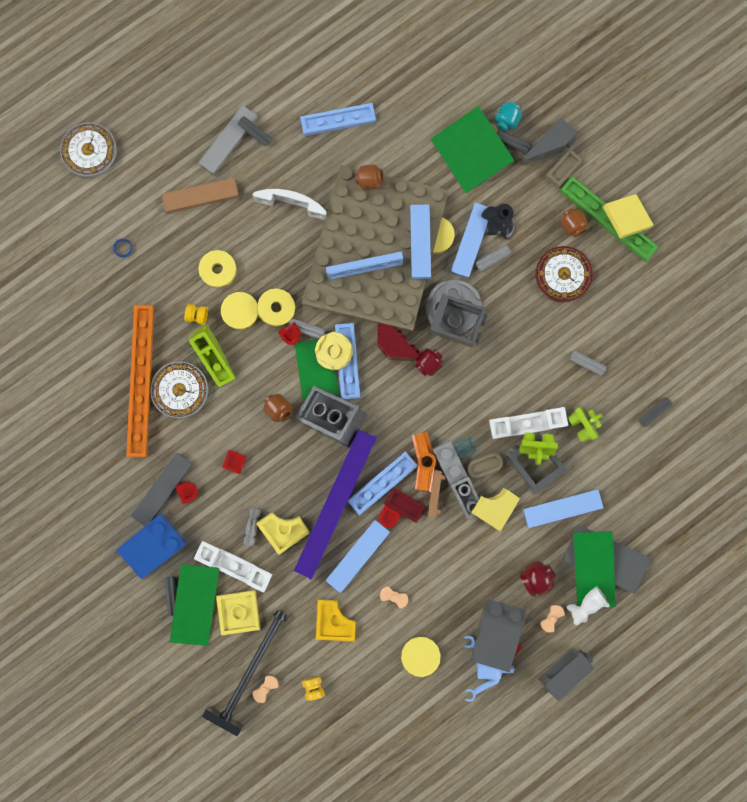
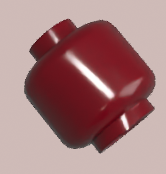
[415,348,443,377]

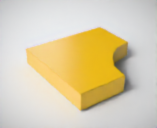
[316,599,356,641]

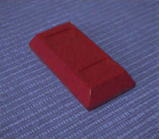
[383,487,426,523]

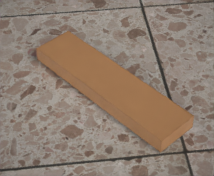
[162,178,239,213]

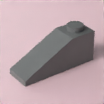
[521,118,577,166]

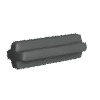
[238,116,272,146]
[497,131,532,153]
[638,397,672,427]
[165,576,177,616]

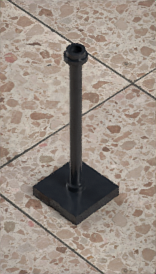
[202,610,287,737]

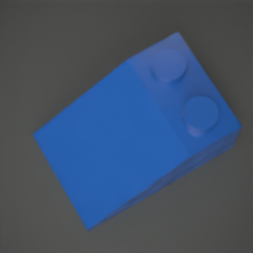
[116,512,187,579]

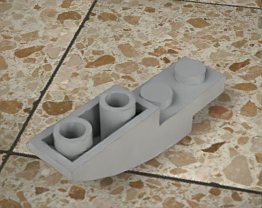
[432,440,479,519]

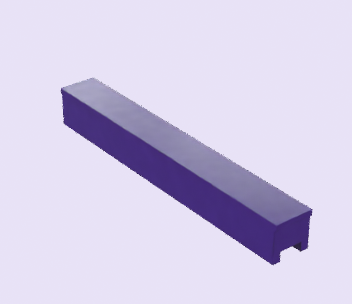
[294,430,377,580]

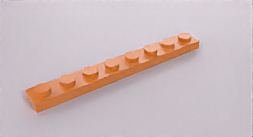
[126,305,155,458]

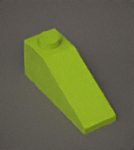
[188,324,235,387]

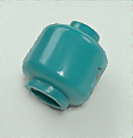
[495,102,522,131]

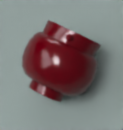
[519,561,556,597]

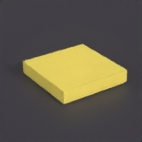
[603,194,653,239]
[216,590,261,636]

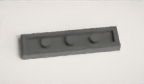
[131,453,193,526]

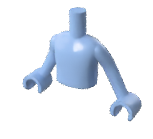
[463,636,514,702]

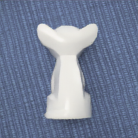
[567,586,610,625]

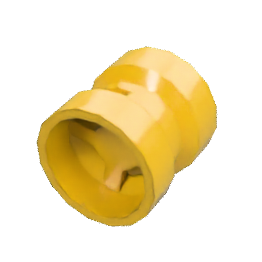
[184,303,208,325]
[301,675,325,701]

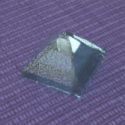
[454,437,476,459]

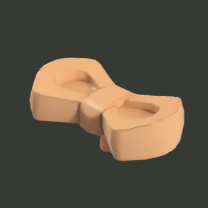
[380,586,409,609]
[540,604,565,633]
[252,675,279,703]

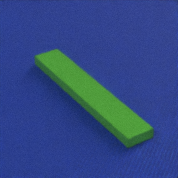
[559,176,659,262]

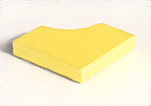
[472,488,520,532]
[256,512,311,555]

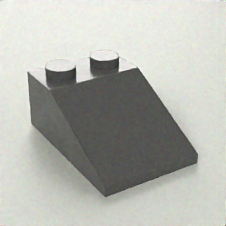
[295,386,367,448]
[471,599,526,672]

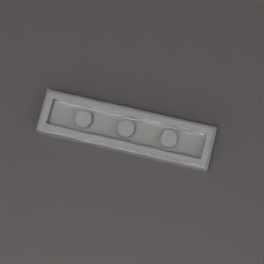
[199,105,258,175]

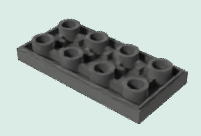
[562,525,651,594]

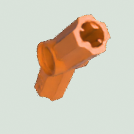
[412,432,436,492]

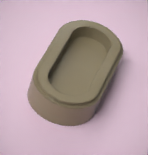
[466,453,504,479]

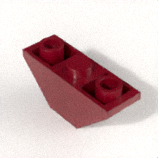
[377,323,419,361]

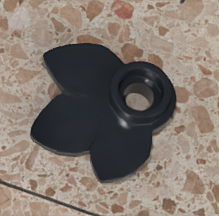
[481,204,514,239]

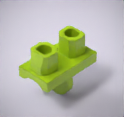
[568,406,603,442]
[519,432,558,465]

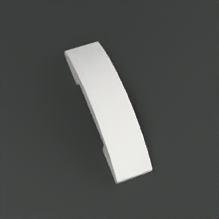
[253,189,327,220]
[489,407,568,439]
[194,541,273,592]

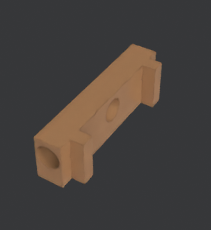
[427,470,445,518]

